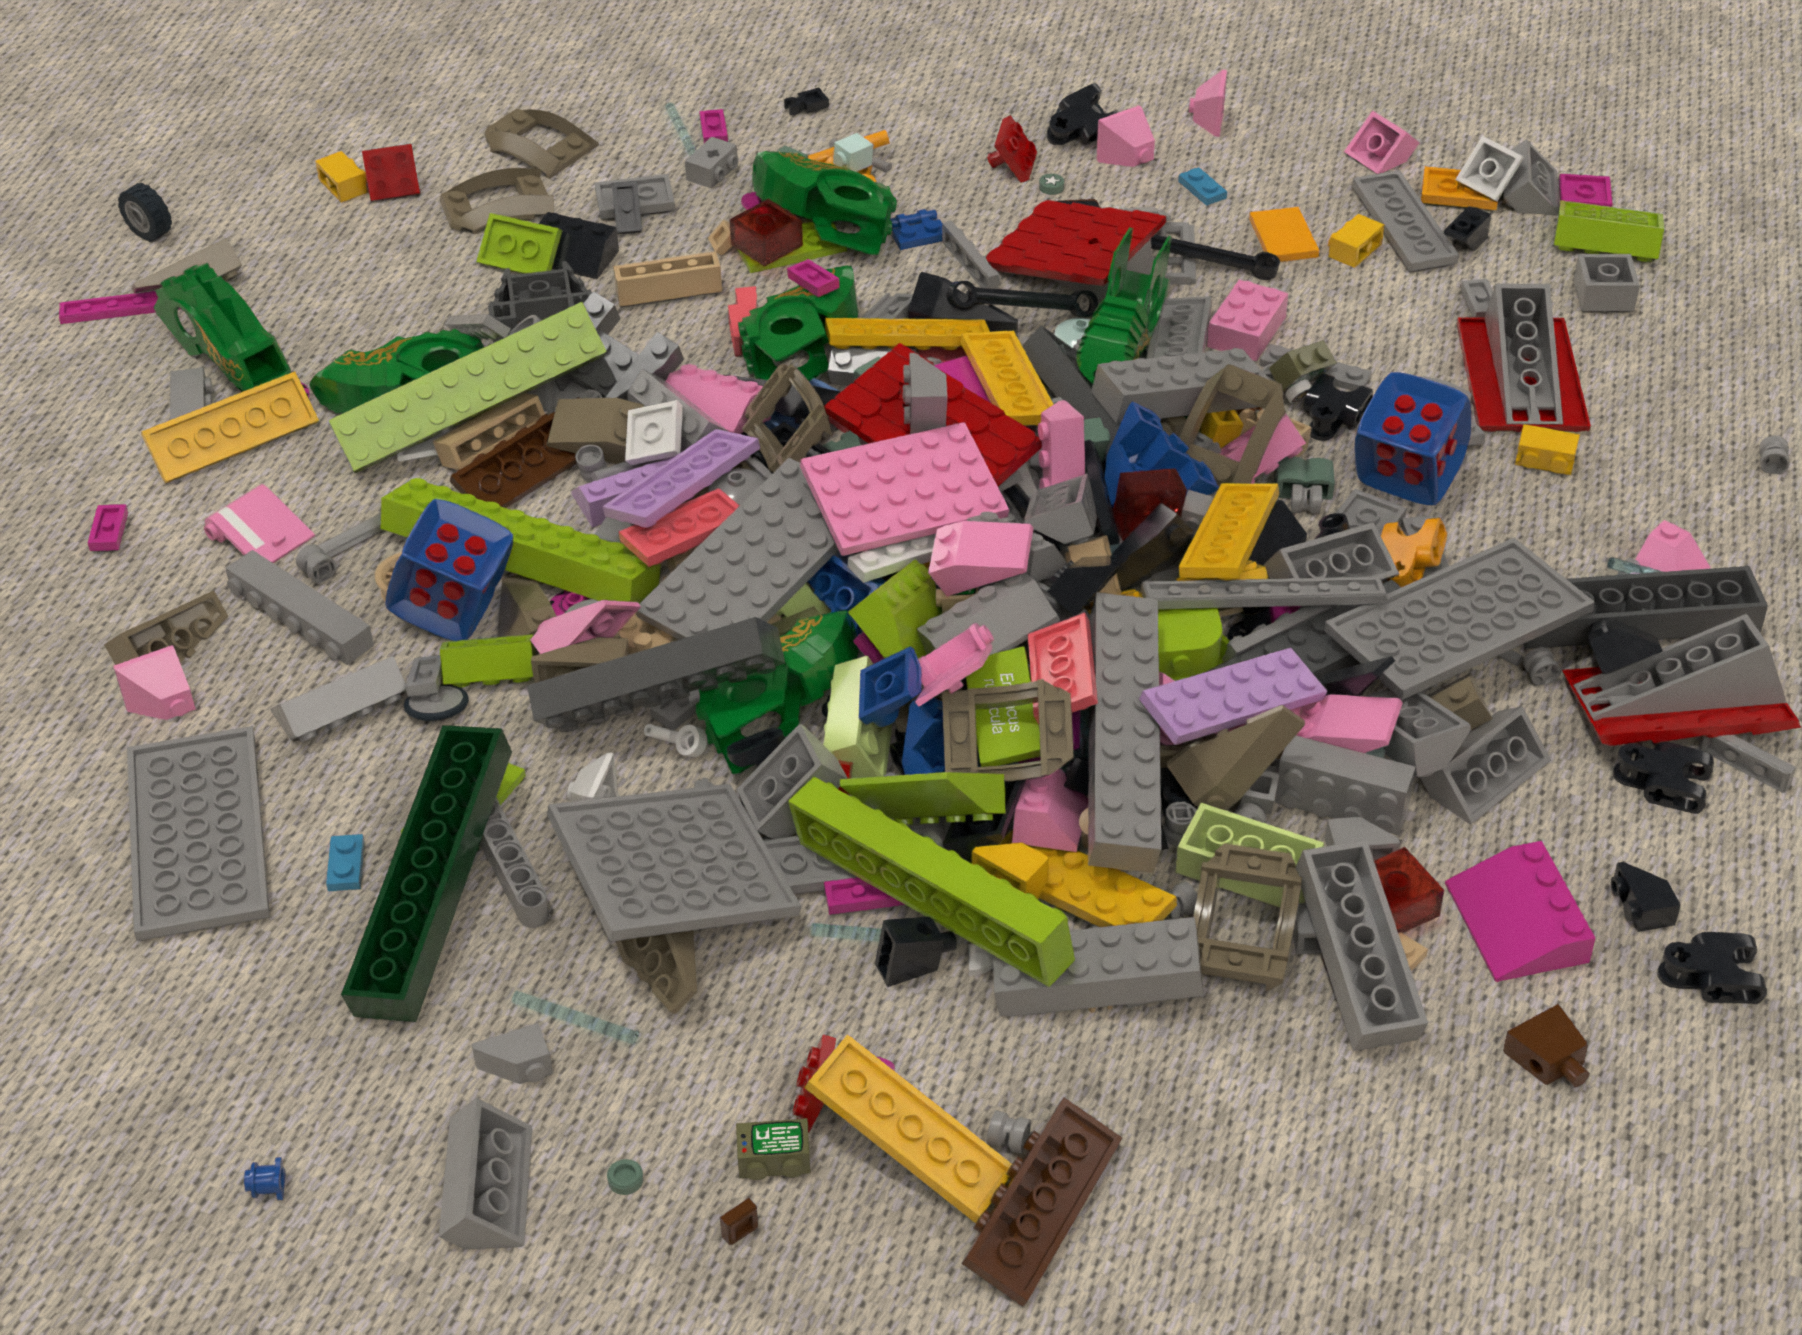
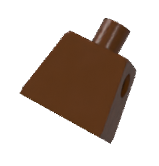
[1503,1004,1590,1087]

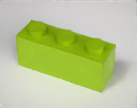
[439,634,536,688]

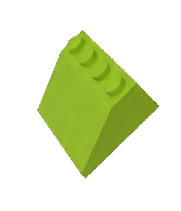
[1554,200,1664,262]
[848,559,942,659]
[840,772,1006,825]

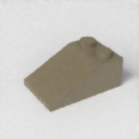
[547,398,644,464]
[531,637,630,683]

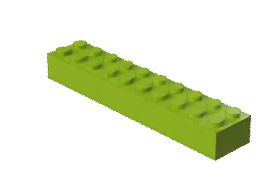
[329,302,607,473]
[381,478,661,604]
[788,777,1075,987]

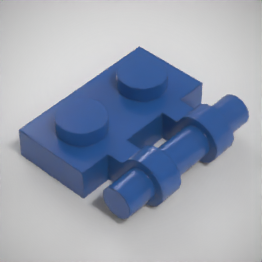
[890,209,942,250]

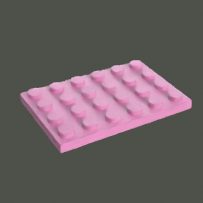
[800,422,1009,556]

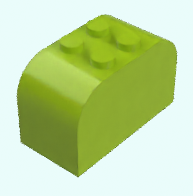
[1158,608,1222,681]

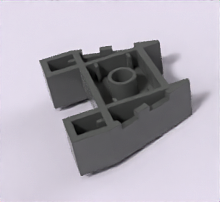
[488,261,592,343]
[555,291,684,400]

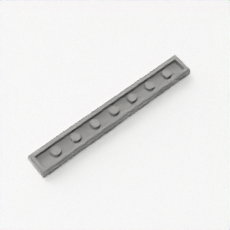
[1141,577,1387,609]

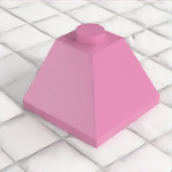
[1189,70,1227,137]
[1097,106,1155,167]
[1344,111,1419,174]
[1635,520,1710,572]
[113,645,196,720]

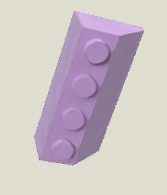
[571,457,674,527]

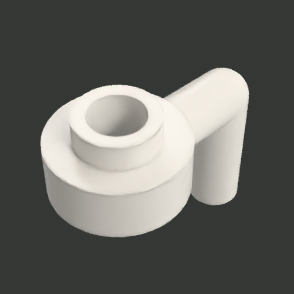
[644,724,707,758]

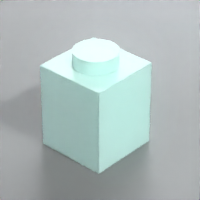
[833,133,873,172]

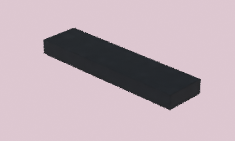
[1084,439,1120,547]

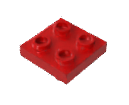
[987,115,1037,182]
[362,144,420,201]
[792,1035,836,1133]

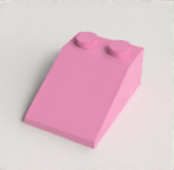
[928,521,1034,596]
[530,600,641,654]
[1296,694,1403,753]

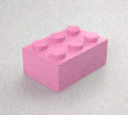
[1207,279,1288,361]

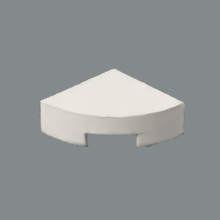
[968,944,993,976]

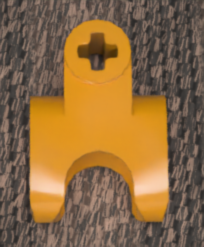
[1381,517,1447,587]

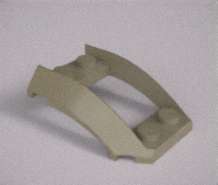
[485,109,599,179]
[440,168,554,234]
[742,364,833,472]
[1180,364,1286,486]
[942,679,1074,782]
[1193,843,1302,992]

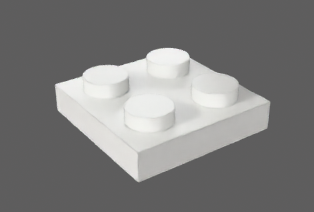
[625,400,683,465]

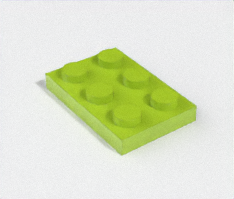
[476,213,562,274]

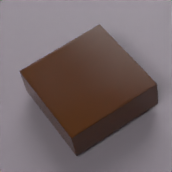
[720,1198,758,1245]

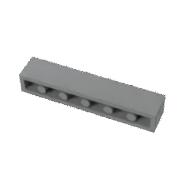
[225,550,374,665]

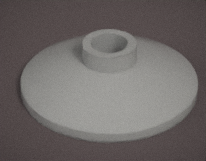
[709,468,765,505]

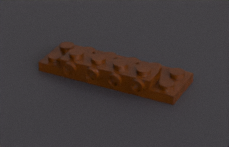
[450,397,580,508]
[961,1097,1123,1307]

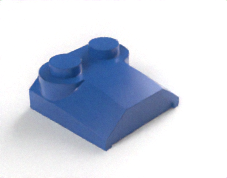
[859,646,922,727]

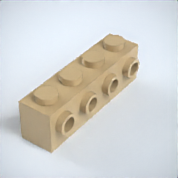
[613,251,722,307]
[432,393,545,470]

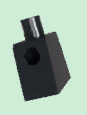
[875,917,957,987]

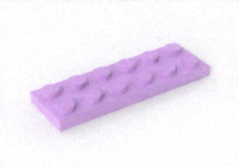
[603,429,760,528]
[1139,648,1327,745]

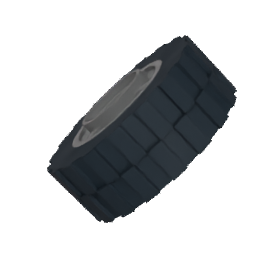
[118,183,172,242]

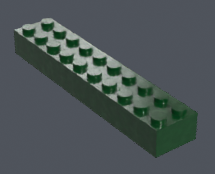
[341,725,512,1022]

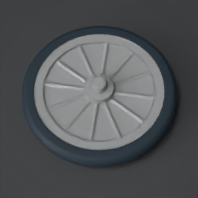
[404,684,469,721]

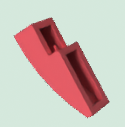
[728,286,757,357]

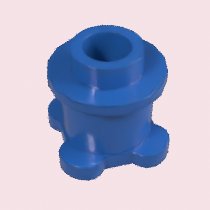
[244,1157,286,1201]

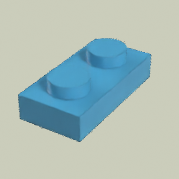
[1178,167,1227,206]
[326,834,365,891]

